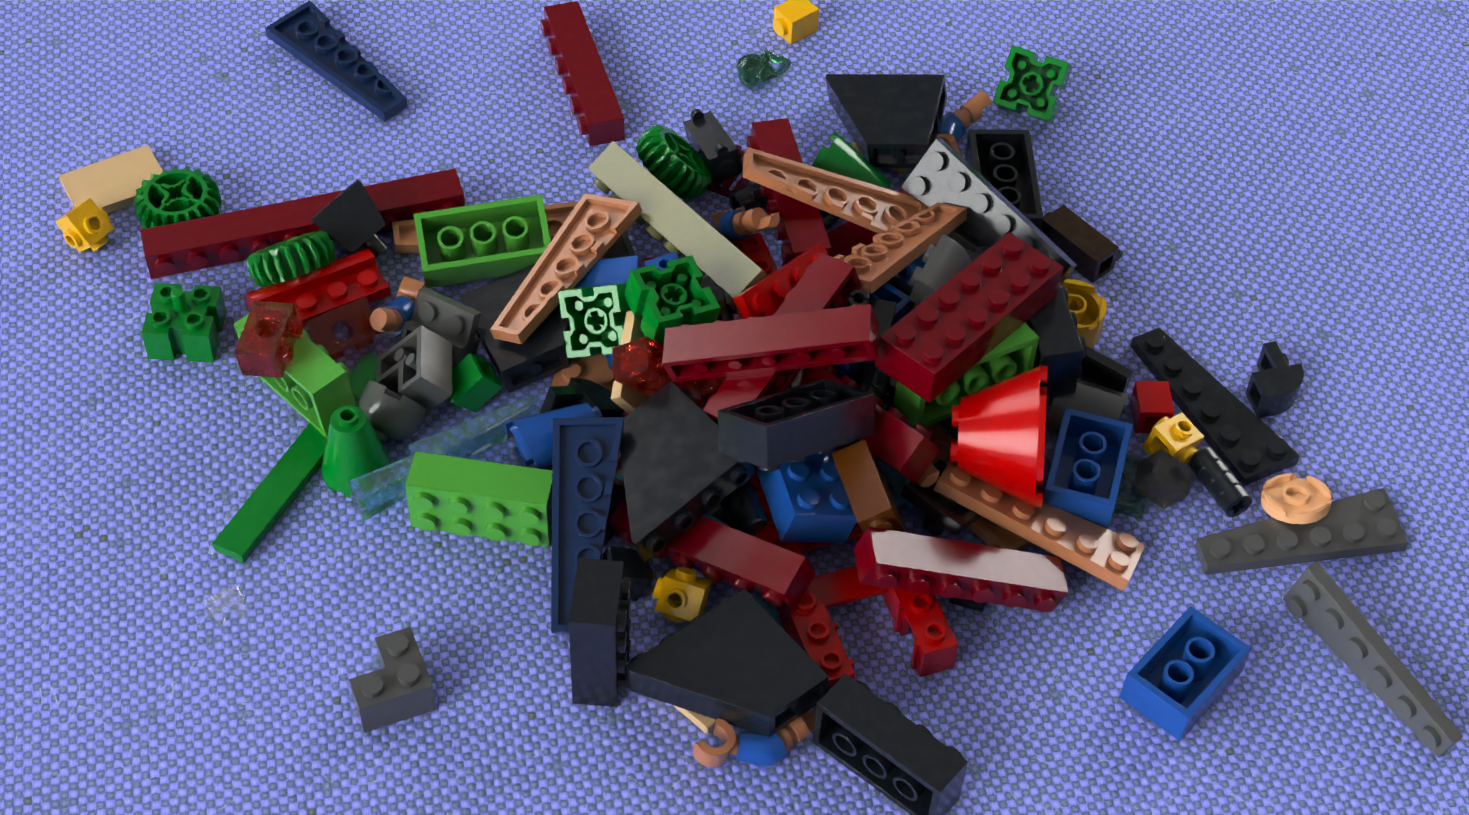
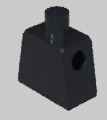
[310,179,388,259]

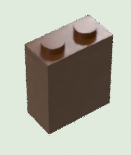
[832,439,907,533]

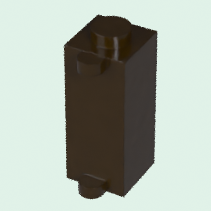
[1041,205,1123,283]

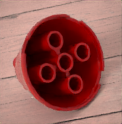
[950,366,1048,508]

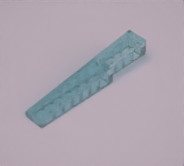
[349,395,537,522]

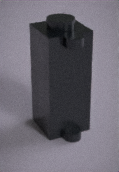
[683,109,743,184]

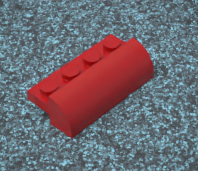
[732,243,828,319]
[244,248,391,329]

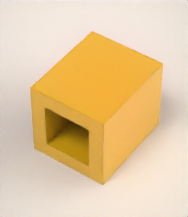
[773,0,819,45]

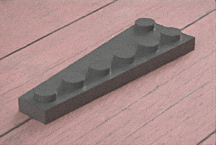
[1195,488,1408,575]
[1283,561,1463,757]

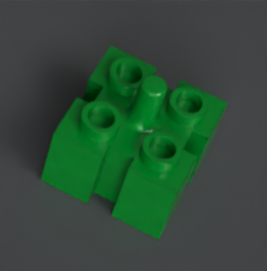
[992,45,1073,124]
[624,255,721,348]
[558,282,631,358]
[141,283,227,362]

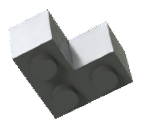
[376,325,453,411]
[349,626,436,733]

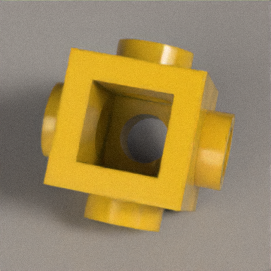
[55,198,114,252]
[1142,412,1204,471]
[653,567,713,622]

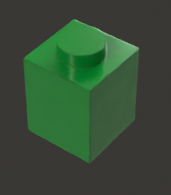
[448,353,503,413]

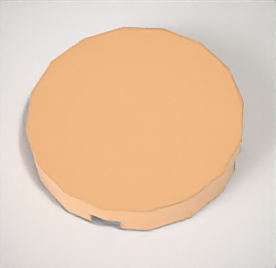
[1261,473,1331,524]

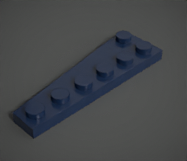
[265,0,407,122]
[551,417,624,634]

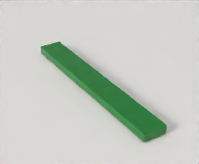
[212,352,379,563]

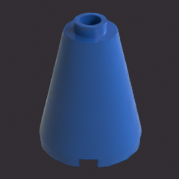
[504,403,603,470]

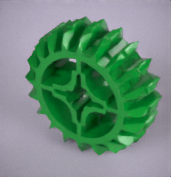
[636,125,712,201]
[134,166,222,229]
[246,230,336,287]

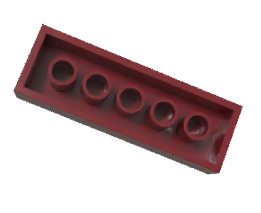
[875,232,1064,403]

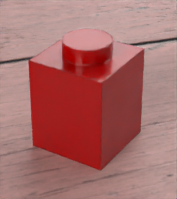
[1130,380,1174,433]

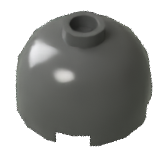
[359,380,429,443]

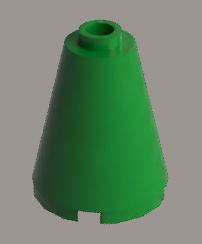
[812,132,891,189]
[321,406,391,498]

